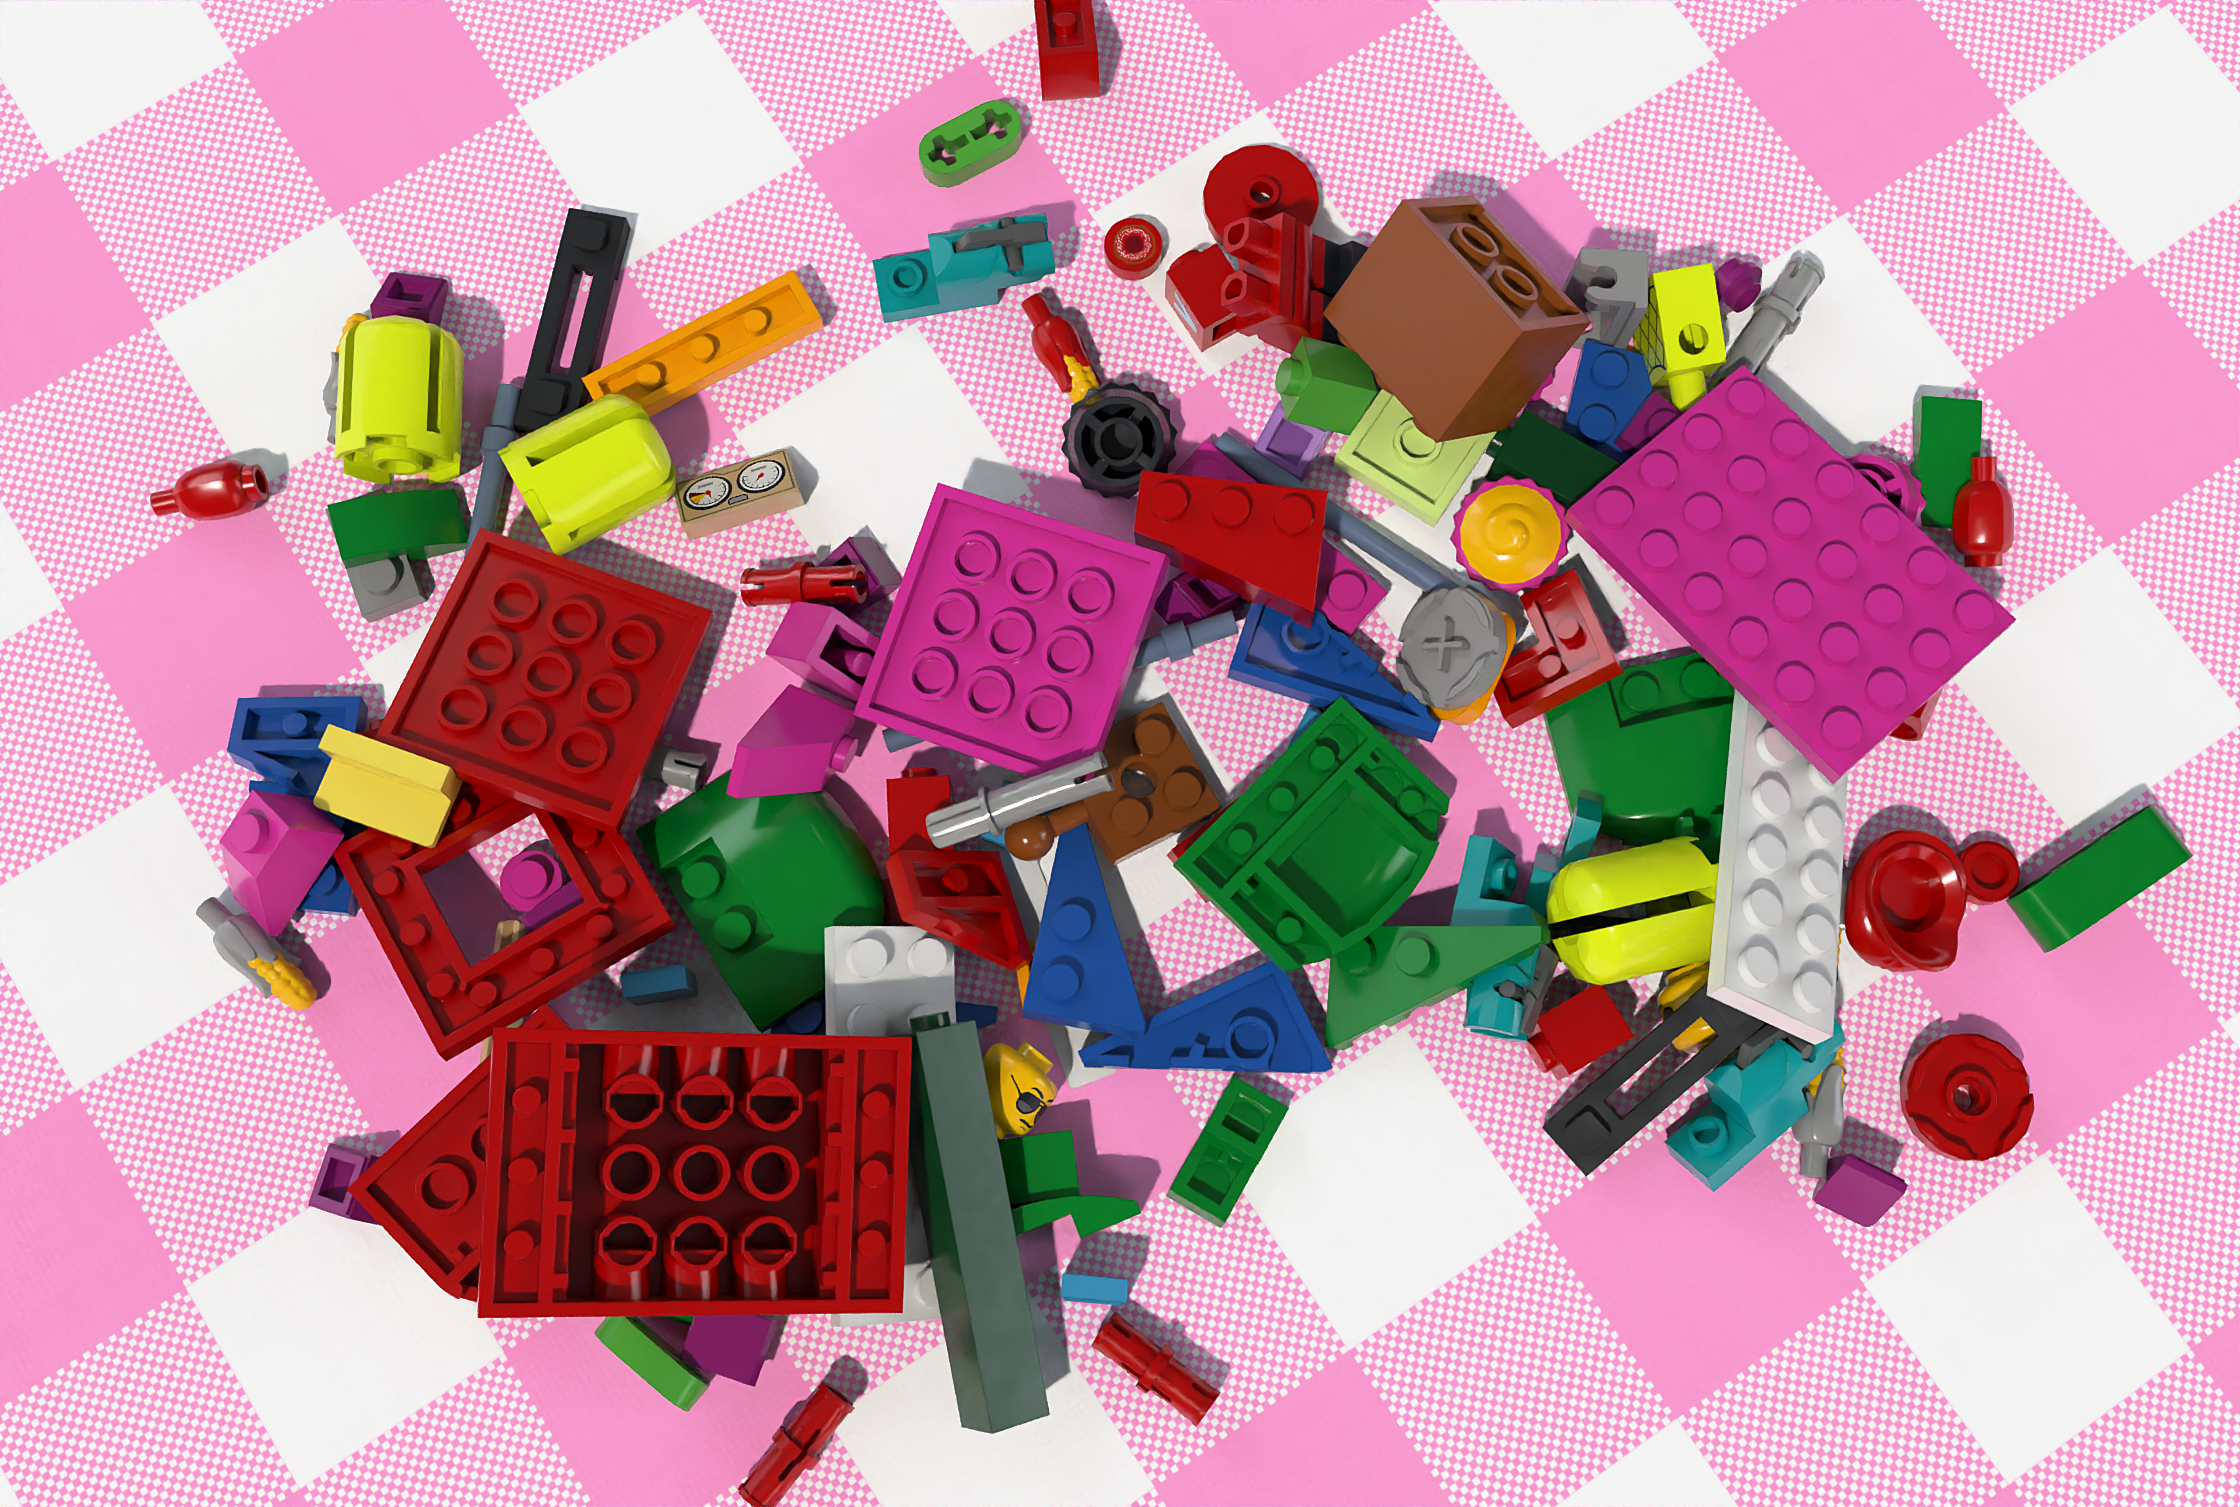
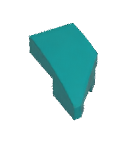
[1523,797,1602,916]

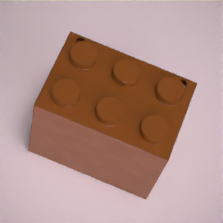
[1323,195,1591,443]

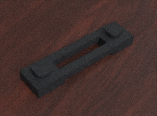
[513,208,631,434]
[1542,982,1766,1177]

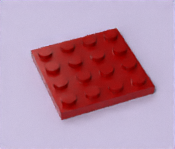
[373,527,713,836]

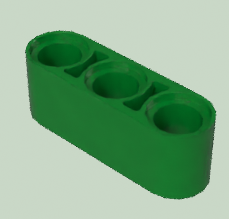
[2006,803,2193,953]

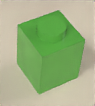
[1275,336,1377,436]

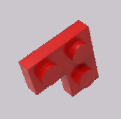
[1493,568,1624,729]

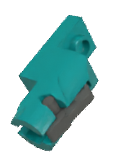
[872,212,1055,323]
[1450,835,1559,1043]
[1664,1017,1846,1193]

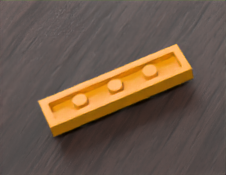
[582,269,824,417]

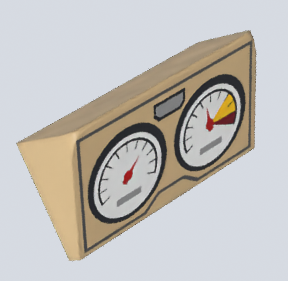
[674,448,805,541]

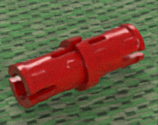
[740,561,868,607]
[1091,1312,1221,1427]
[737,1381,855,1507]

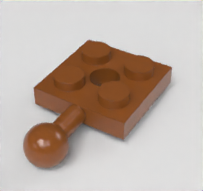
[1004,702,1222,867]

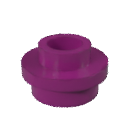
[1714,257,1762,315]

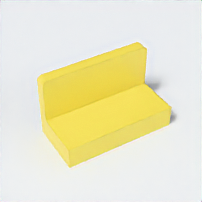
[313,724,463,848]

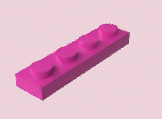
[1174,440,1388,639]

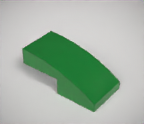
[1909,396,1982,529]
[327,489,468,569]
[1166,1076,1289,1228]
[998,1130,1080,1206]
[1011,1195,1141,1238]

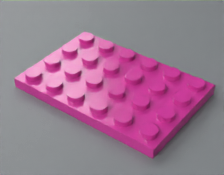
[1564,365,2017,784]

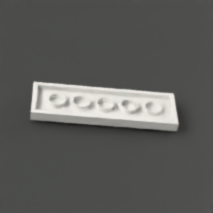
[1707,689,1848,1045]
[824,926,956,1327]

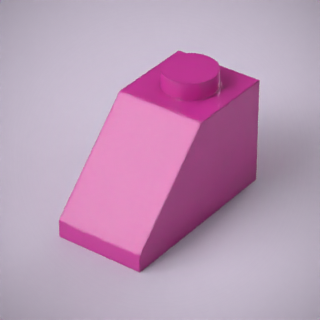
[765,601,880,705]
[726,684,858,799]
[219,789,345,936]

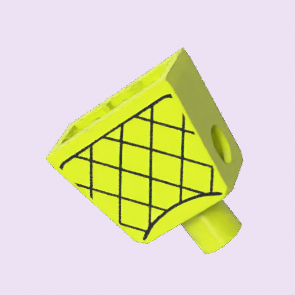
[1632,263,1726,413]

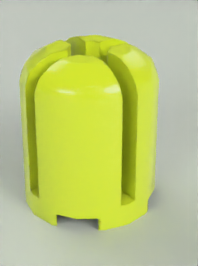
[334,315,464,486]
[497,394,676,556]
[1546,836,1719,985]

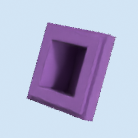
[1253,400,1334,482]

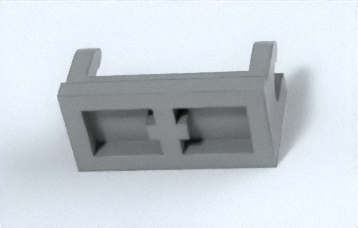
[1562,247,1649,350]

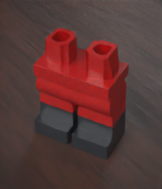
[1221,212,1369,354]

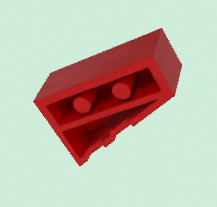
[1134,470,1328,629]

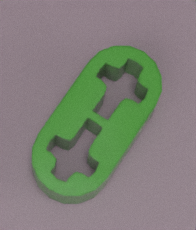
[918,100,1022,188]
[594,1316,710,1412]

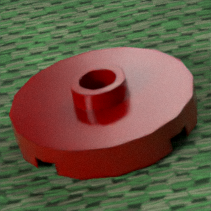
[1202,145,1319,246]
[1900,1033,2035,1161]

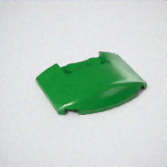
[1543,652,1735,847]
[1173,696,1450,973]
[635,770,888,1034]

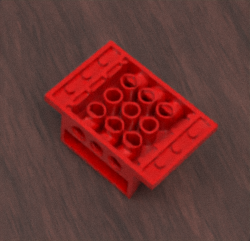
[477,1027,912,1318]

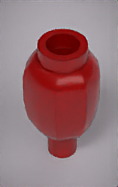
[1953,456,2014,567]
[150,460,269,521]

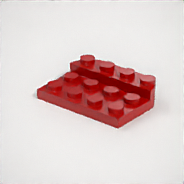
[347,1003,573,1302]

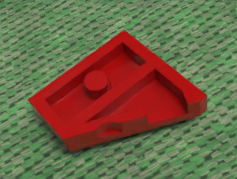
[884,850,1033,971]

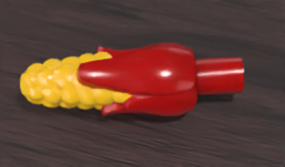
[1021,293,1102,404]

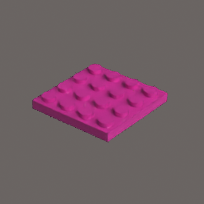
[853,482,1171,782]

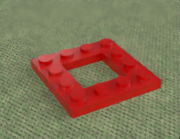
[333,781,676,1062]

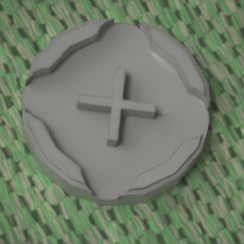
[1396,587,1507,711]

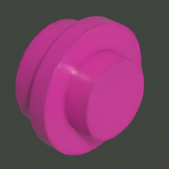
[500,850,564,913]

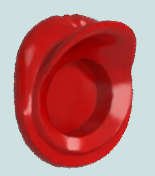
[1845,828,1967,972]

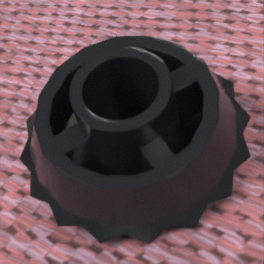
[1061,382,1178,499]

